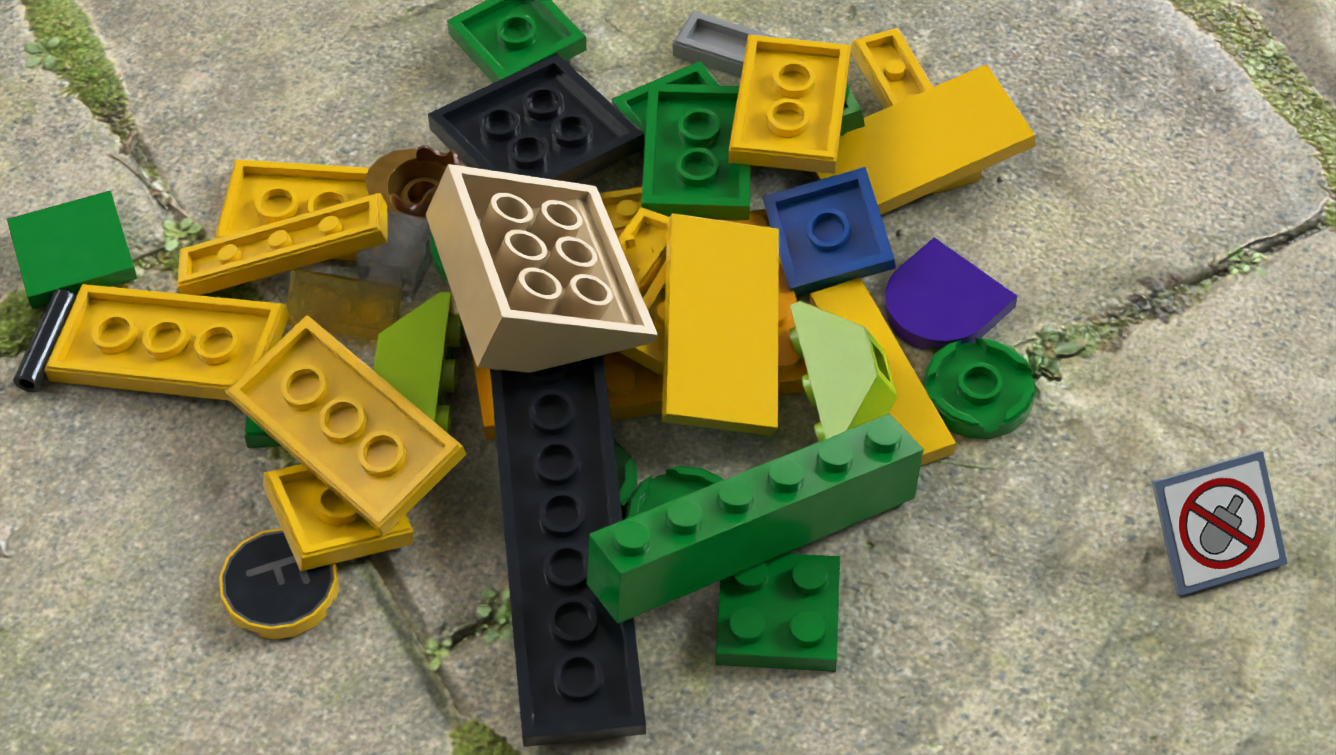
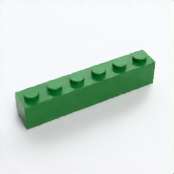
[587,414,924,624]

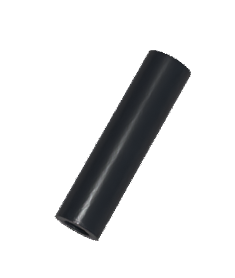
[13,290,76,393]

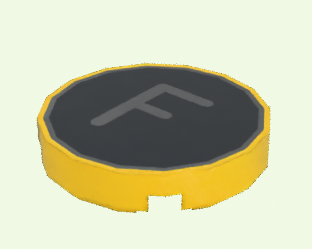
[219,528,340,640]

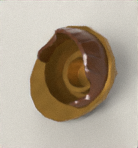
[365,145,464,229]

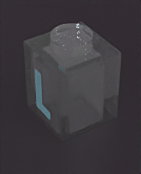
[356,210,432,303]

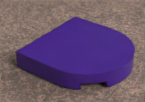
[885,237,1017,350]

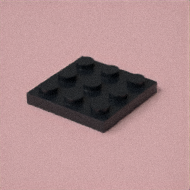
[428,54,645,183]

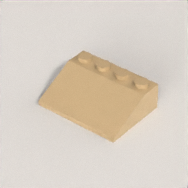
[426,164,658,373]

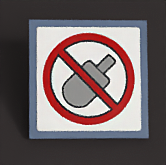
[1151,450,1288,596]

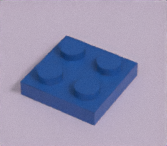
[762,167,896,297]

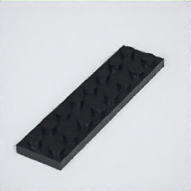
[490,355,646,747]

